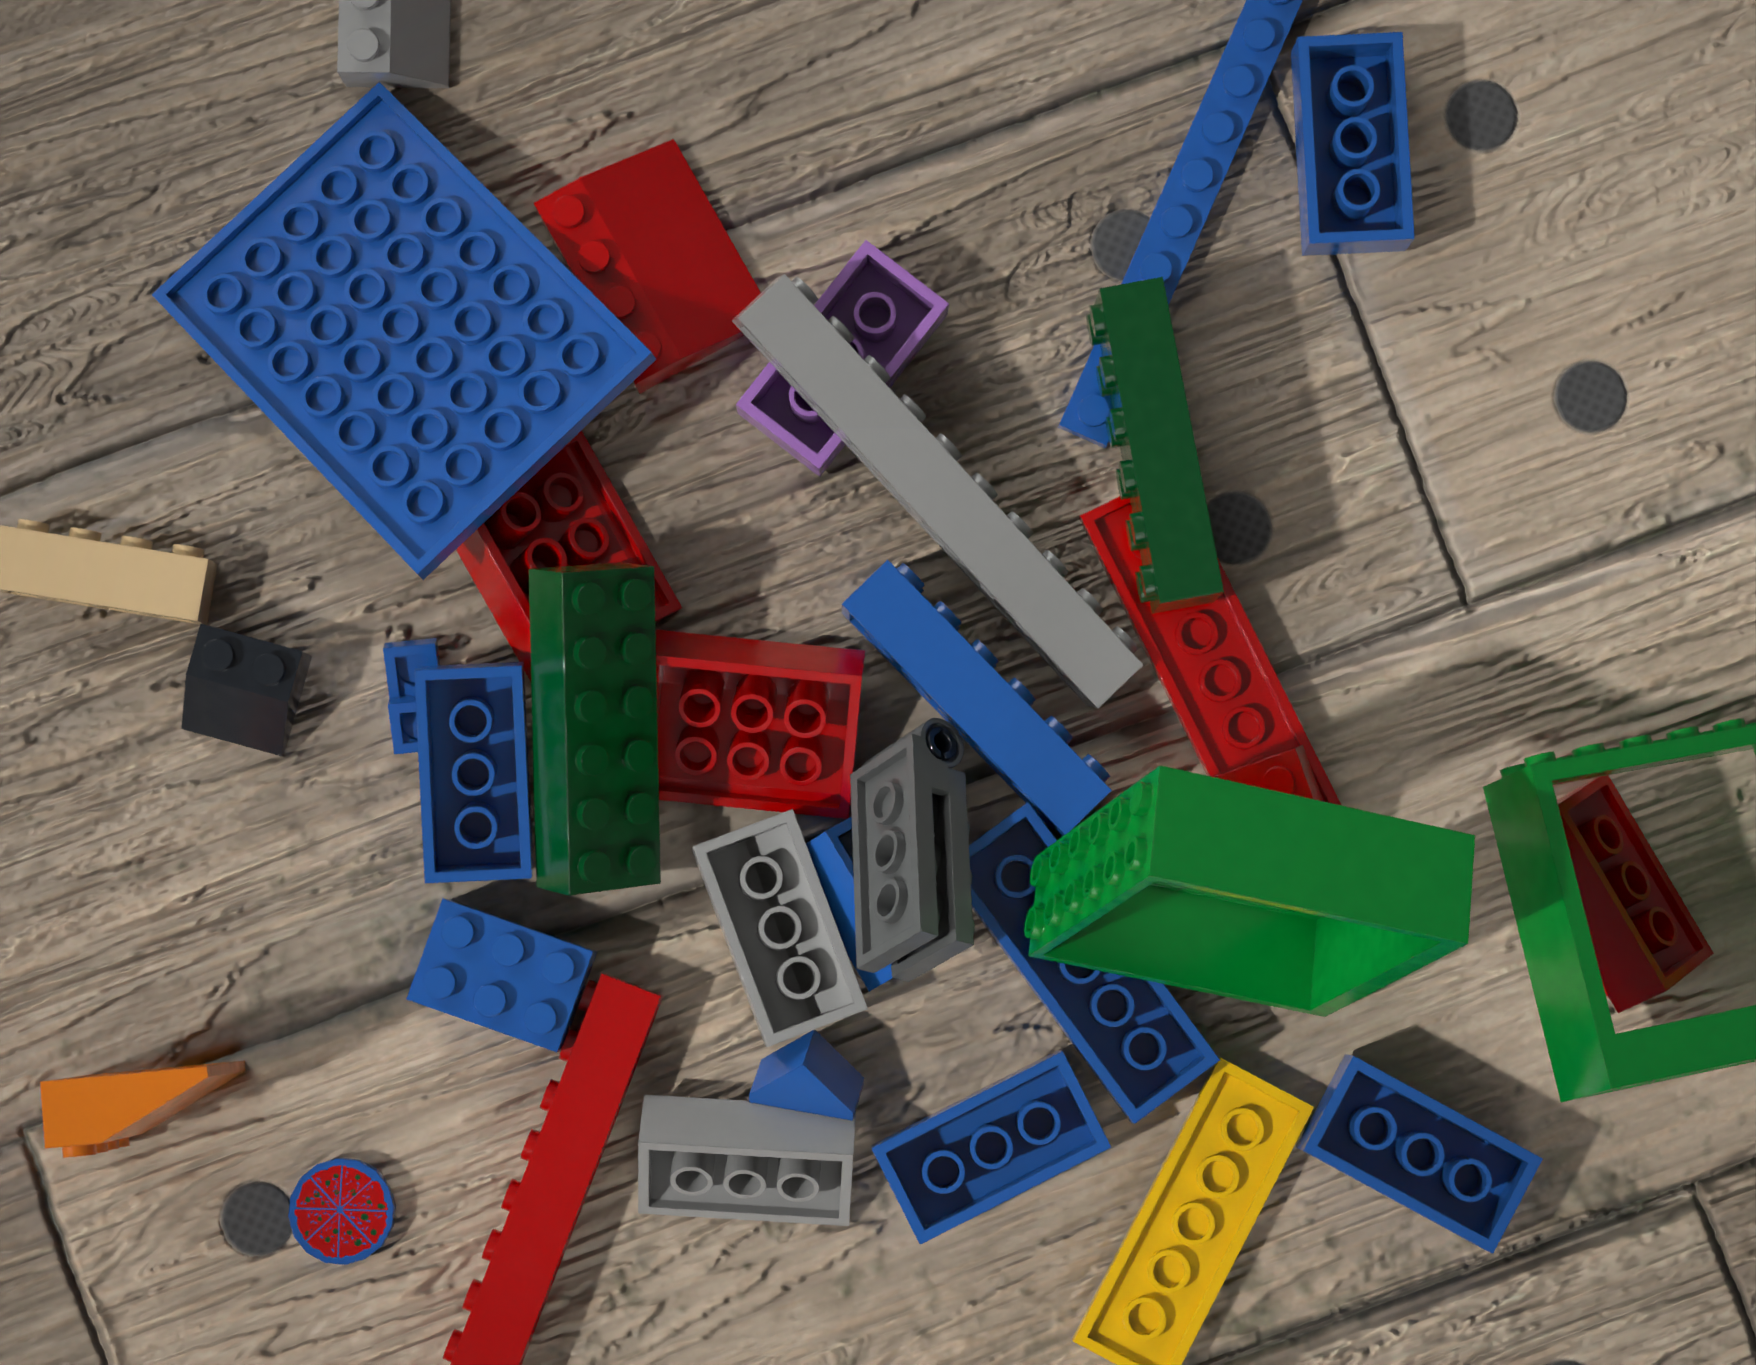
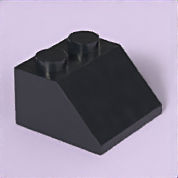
[181,624,312,757]

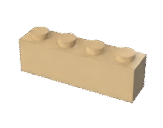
[0,519,218,625]

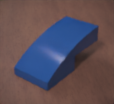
[383,638,440,754]

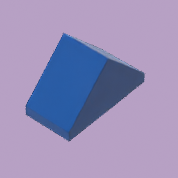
[749,1029,864,1121]

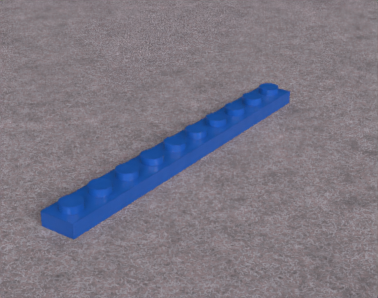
[1058,0,1303,449]

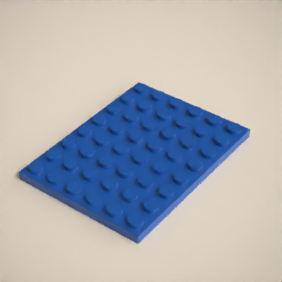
[152,82,656,580]

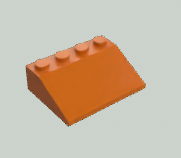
[40,1060,246,1158]

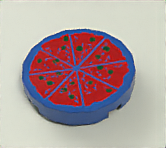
[288,1158,396,1265]

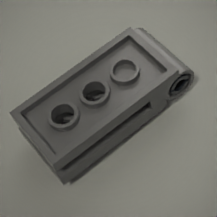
[850,718,975,982]

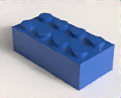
[1291,32,1415,256]
[414,662,534,883]
[871,1050,1111,1245]
[1296,1054,1543,1254]

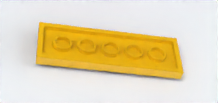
[1072,1057,1314,1365]

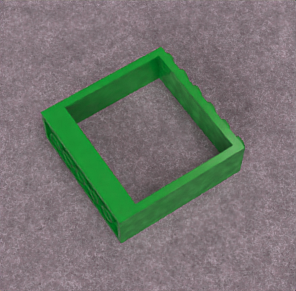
[1483,718,1756,1103]
[1024,765,1475,1017]

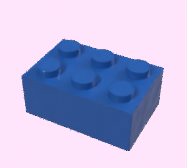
[406,898,598,1052]

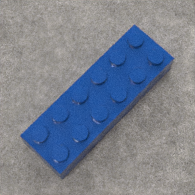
[842,560,1112,838]
[969,802,1220,1124]

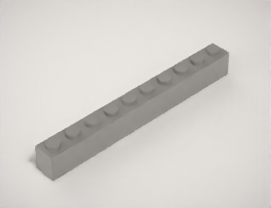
[732,274,1143,709]

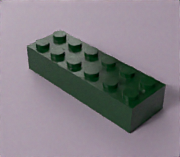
[1086,277,1224,614]
[529,562,661,896]

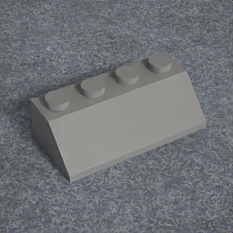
[337,0,451,88]
[692,809,868,1047]
[638,1095,856,1226]

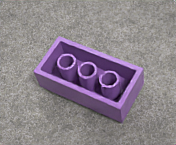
[736,240,949,477]

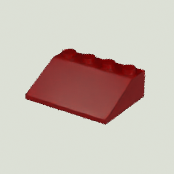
[534,139,761,394]
[456,430,682,682]
[656,630,865,819]

